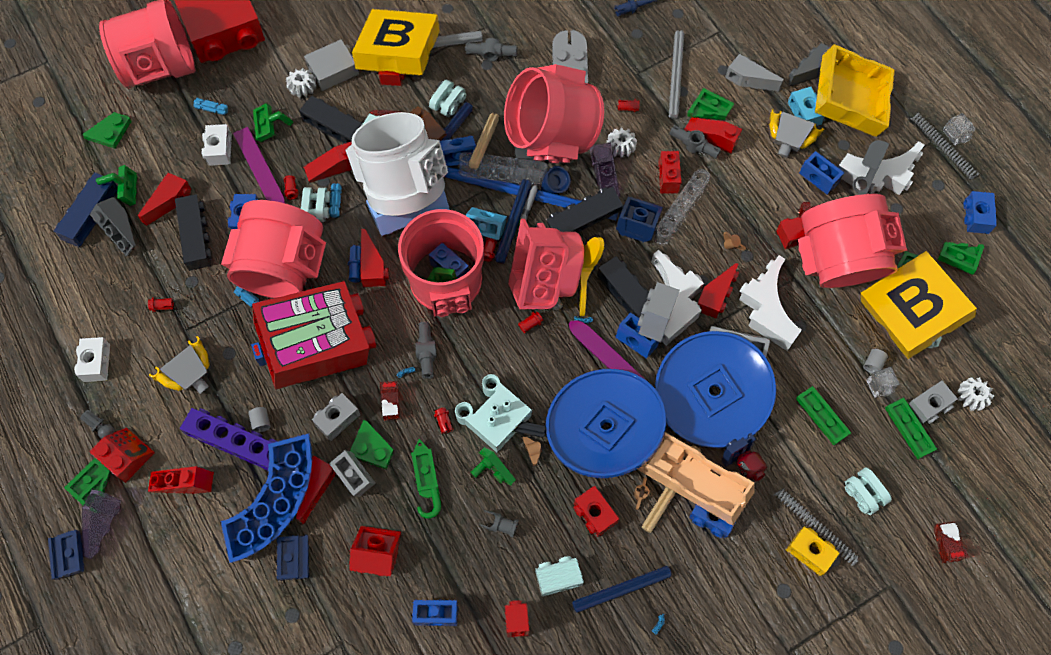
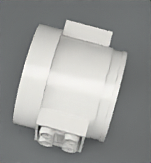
[346,112,448,216]

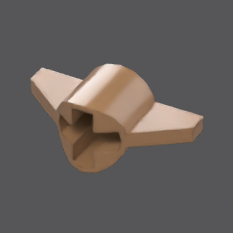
[723,232,746,250]
[522,437,542,466]
[634,478,649,510]

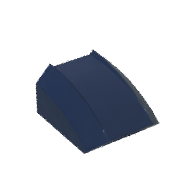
[616,196,663,243]

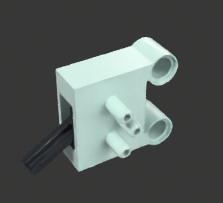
[455,374,546,452]

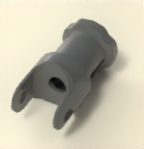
[479,510,519,538]

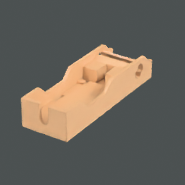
[637,433,755,526]

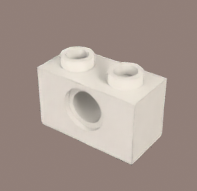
[202,124,232,166]
[74,337,110,382]

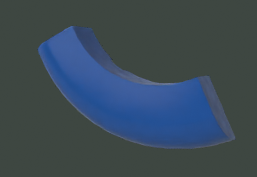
[221,434,312,563]

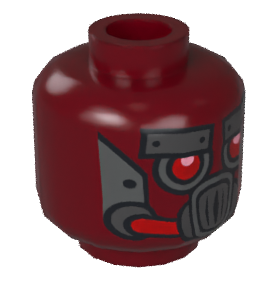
[736,450,767,482]

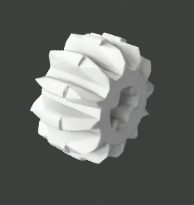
[286,68,316,98]
[606,127,637,159]
[957,377,994,411]

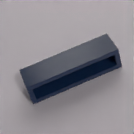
[54,172,118,248]

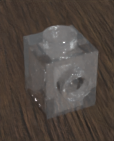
[942,113,976,145]
[866,367,900,398]

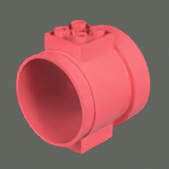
[99,0,195,89]
[504,64,604,164]
[798,194,907,288]
[221,200,326,298]
[398,209,484,317]

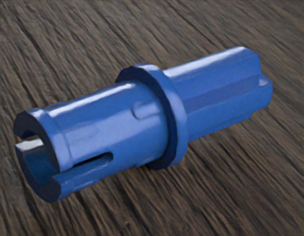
[348,245,361,282]

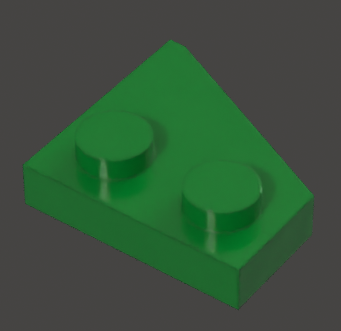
[687,88,734,120]
[83,112,132,149]
[937,242,985,275]
[350,420,394,470]
[64,458,112,515]

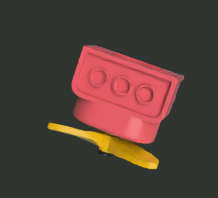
[508,219,604,316]

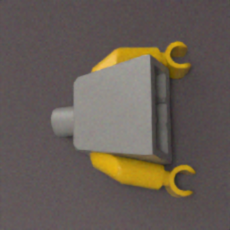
[769,109,824,158]
[149,336,210,394]

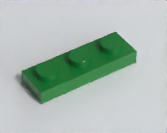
[796,386,851,445]
[885,398,937,459]

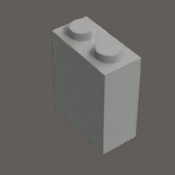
[304,39,359,91]

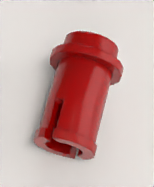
[618,99,640,113]
[284,175,299,200]
[484,237,497,261]
[148,297,174,312]
[518,311,543,334]
[434,407,454,434]

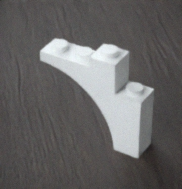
[838,141,924,195]
[651,250,704,346]
[739,255,801,351]

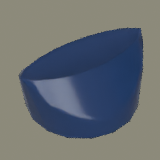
[541,166,570,194]

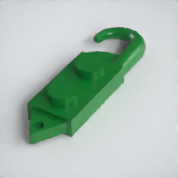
[411,439,441,519]

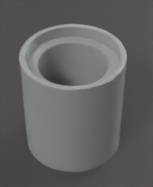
[863,349,888,375]
[248,407,270,433]

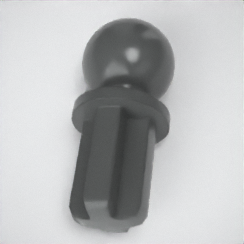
[80,410,115,439]

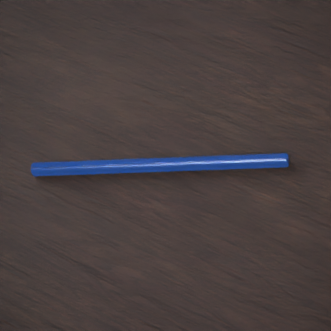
[444,167,618,220]

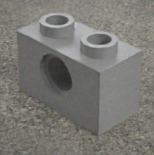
[908,381,958,425]
[312,393,360,441]
[329,450,376,496]

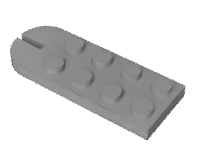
[552,30,588,83]

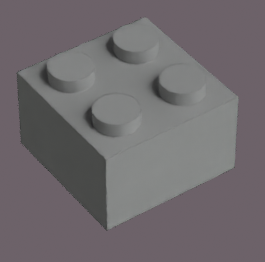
[637,282,680,342]

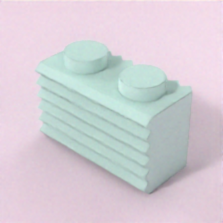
[535,556,583,597]

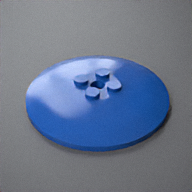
[655,331,776,448]
[546,369,666,478]

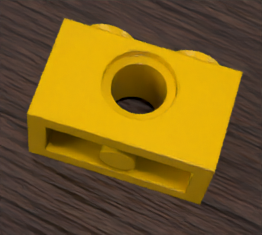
[786,527,839,576]

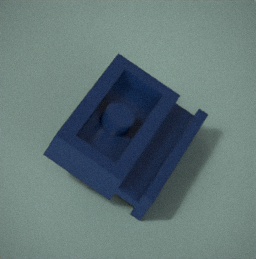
[721,433,756,467]
[48,530,84,580]
[277,535,309,581]

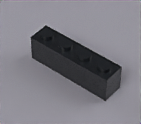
[299,96,364,144]
[547,187,623,233]
[175,194,213,271]
[597,256,650,318]

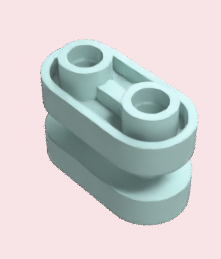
[429,80,466,117]
[301,187,331,222]
[845,468,892,515]

